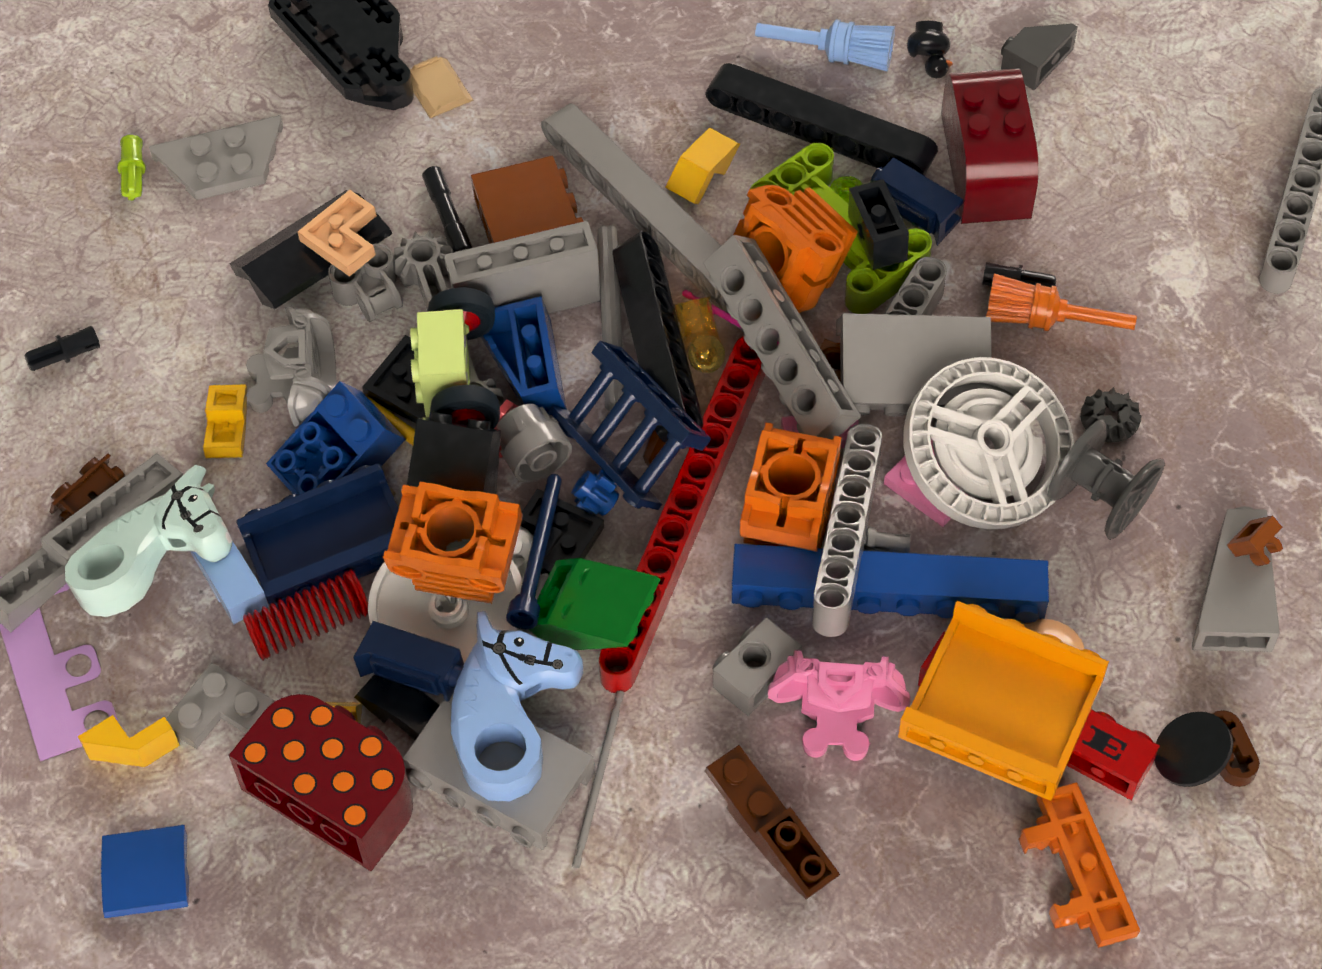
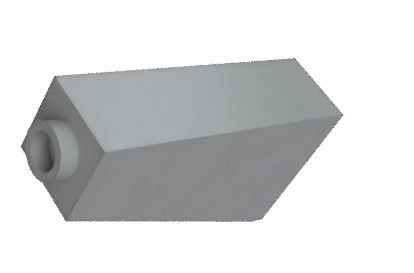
[1192,506,1280,652]

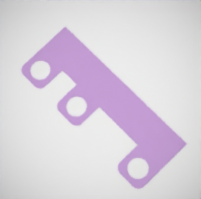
[0,577,118,761]

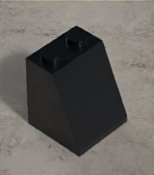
[407,411,501,494]

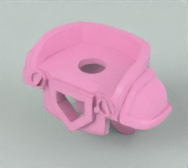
[768,650,911,761]

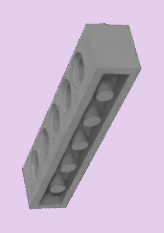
[703,235,861,439]

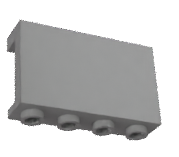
[444,221,601,314]
[836,313,992,417]
[403,693,595,850]

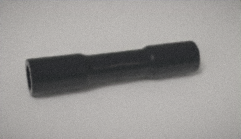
[422,166,473,253]

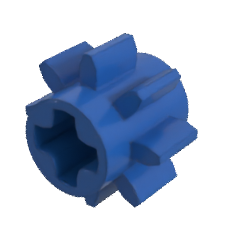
[571,469,619,516]

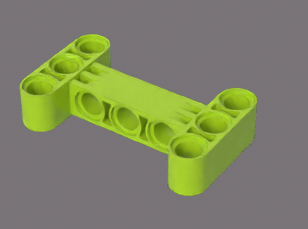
[750,143,932,314]

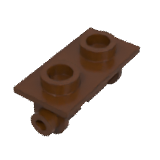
[49,453,125,522]

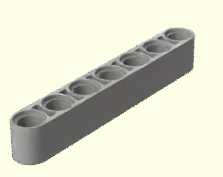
[1259,87,1322,294]
[812,424,882,637]

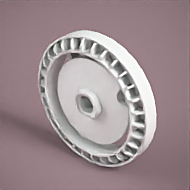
[903,357,1074,529]

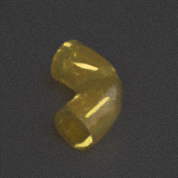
[674,296,725,373]

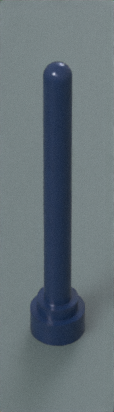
[506,474,562,630]

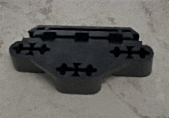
[268,0,414,110]

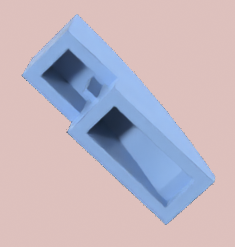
[190,541,268,625]

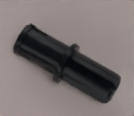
[982,262,1056,287]
[24,326,100,371]

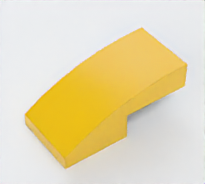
[203,384,247,458]

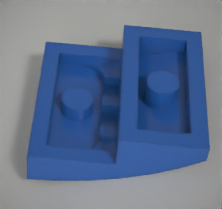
[101,825,189,918]

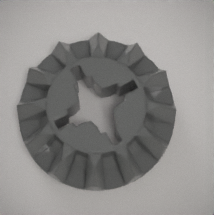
[1080,387,1142,442]

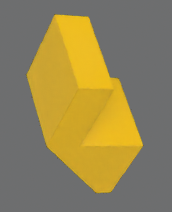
[665,127,740,205]
[78,715,180,767]

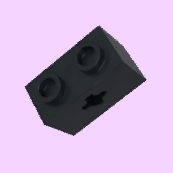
[848,179,909,270]

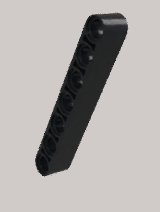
[705,63,938,176]
[612,230,704,443]

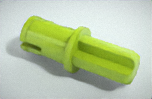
[117,134,146,201]

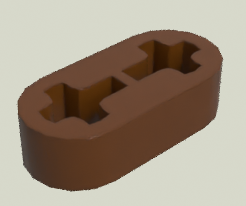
[1212,710,1260,787]

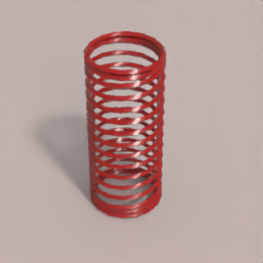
[243,569,369,661]

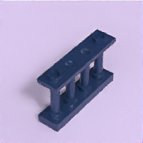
[548,341,711,510]

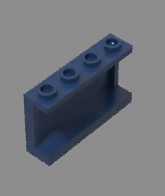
[236,463,399,612]

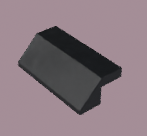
[229,190,393,309]

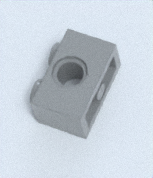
[712,617,802,716]

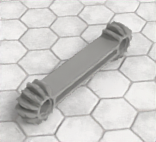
[393,230,504,406]

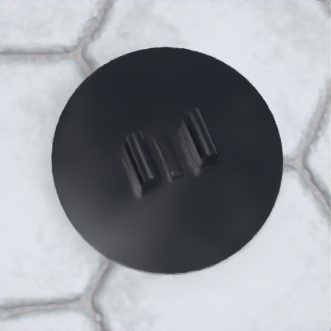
[1154,712,1233,787]

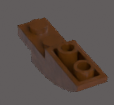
[705,745,840,900]

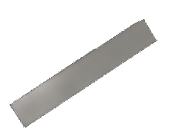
[0,453,183,632]

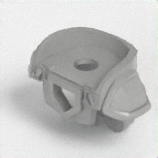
[246,306,337,427]

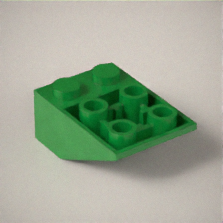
[528,558,661,650]

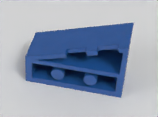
[481,296,567,415]

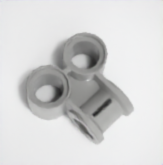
[328,243,403,322]

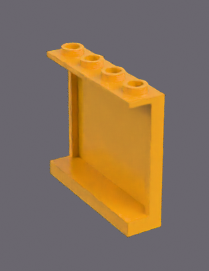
[898,601,1109,801]

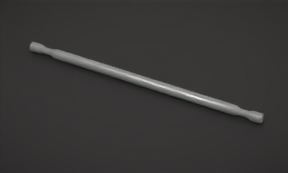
[572,691,624,868]

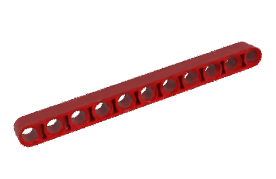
[599,336,765,693]

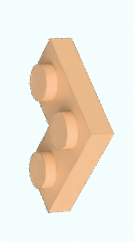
[298,190,377,277]

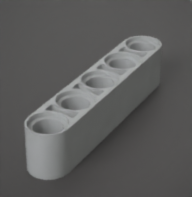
[884,257,947,316]

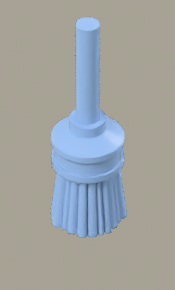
[755,19,895,72]

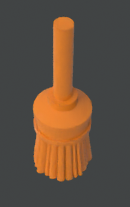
[986,273,1137,331]

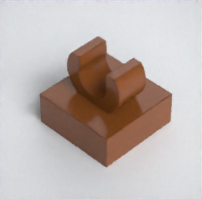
[1227,515,1283,566]

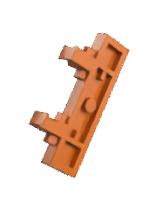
[1018,782,1140,948]

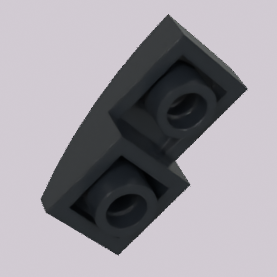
[354,675,440,740]

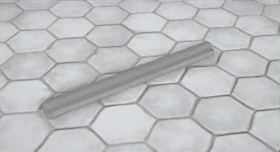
[598,225,623,411]

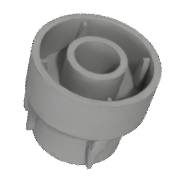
[496,404,572,483]

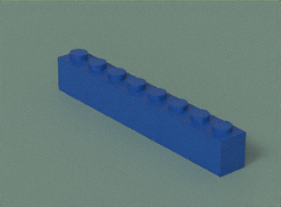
[732,544,1049,623]

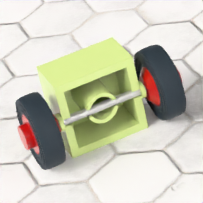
[410,287,500,429]

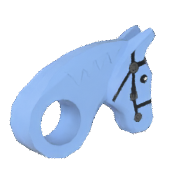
[451,611,583,802]

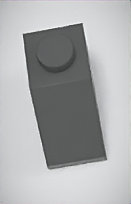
[1001,23,1078,90]

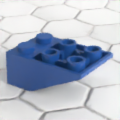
[266,381,406,494]

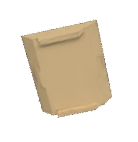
[410,56,474,118]

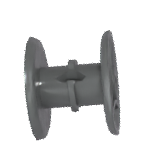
[1047,419,1165,540]

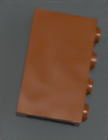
[471,155,584,244]

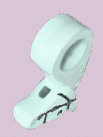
[65,465,232,617]

